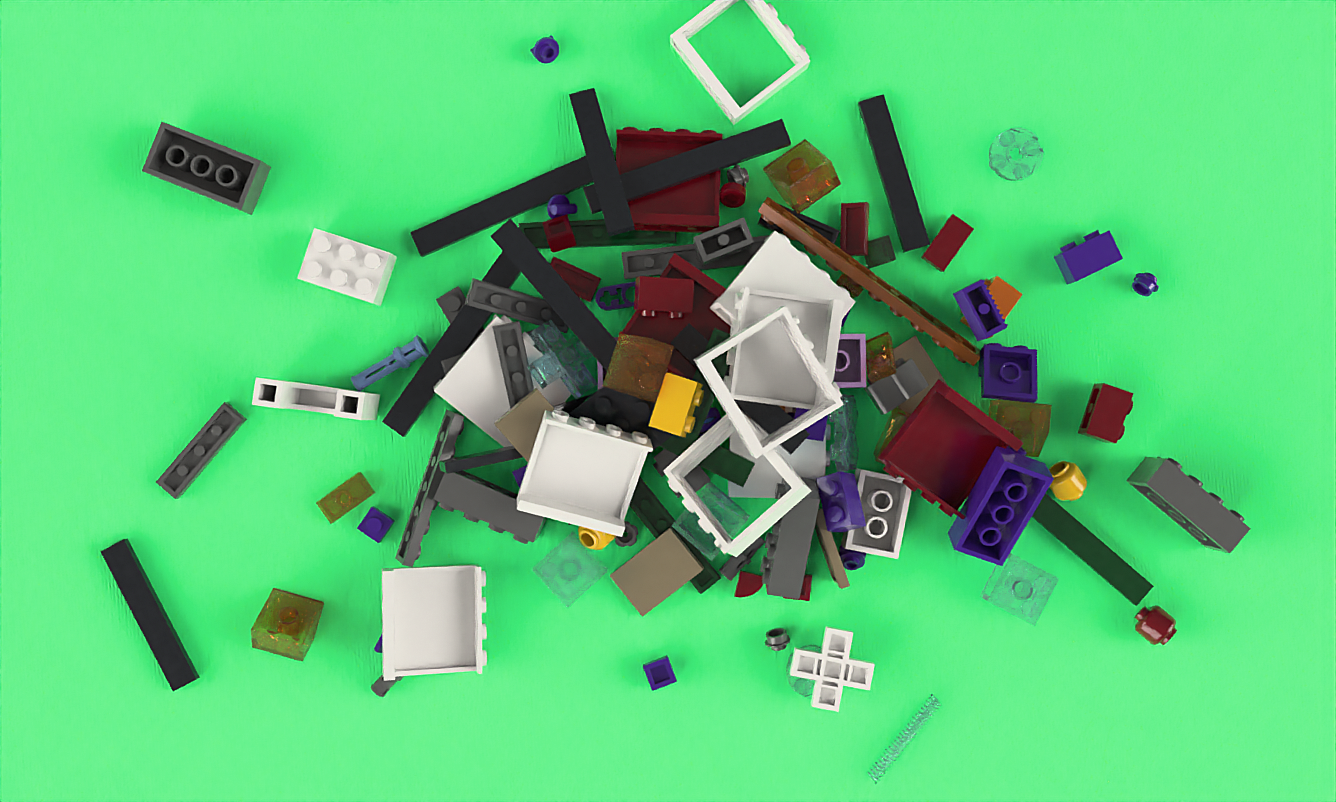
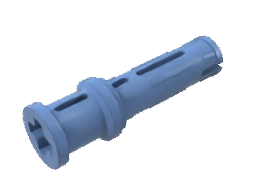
[351,335,430,391]

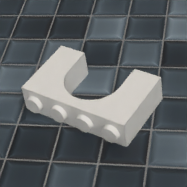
[252,377,380,420]

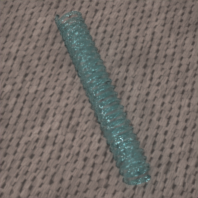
[866,694,942,784]

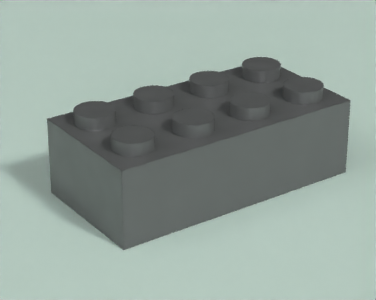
[142,122,271,215]
[1126,457,1251,554]
[434,470,547,544]
[760,477,820,599]

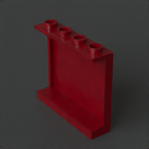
[616,127,722,233]
[619,253,731,380]
[878,379,1023,519]

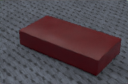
[840,202,869,256]
[921,214,974,272]
[550,256,602,303]

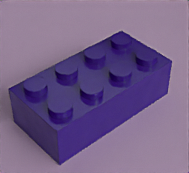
[948,446,1054,566]

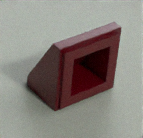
[542,214,576,253]

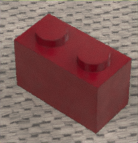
[634,276,694,318]
[1078,383,1134,444]

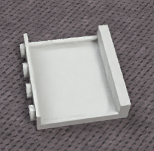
[710,231,856,326]
[723,287,845,409]
[434,314,579,447]
[728,405,831,498]
[516,410,653,537]
[382,564,487,681]

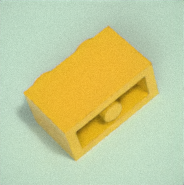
[649,372,704,437]

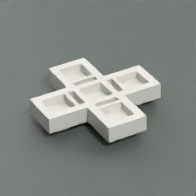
[790,626,875,712]

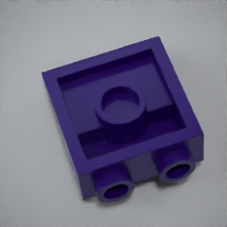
[978,343,1038,403]

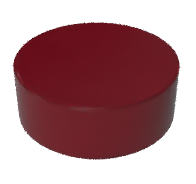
[720,182,746,208]

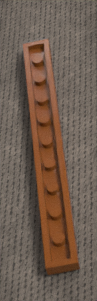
[758,197,980,366]

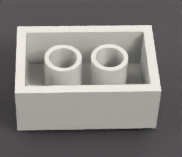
[297,228,397,306]
[841,468,912,559]

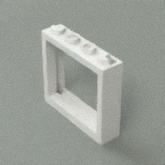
[670,0,811,125]
[694,306,844,458]
[663,408,811,557]

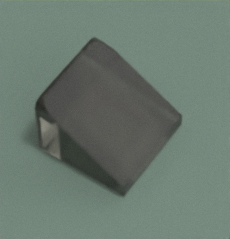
[864,235,896,269]

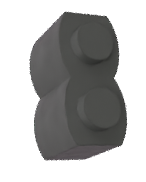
[864,358,929,415]

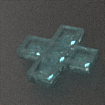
[527,320,598,399]
[829,394,859,472]

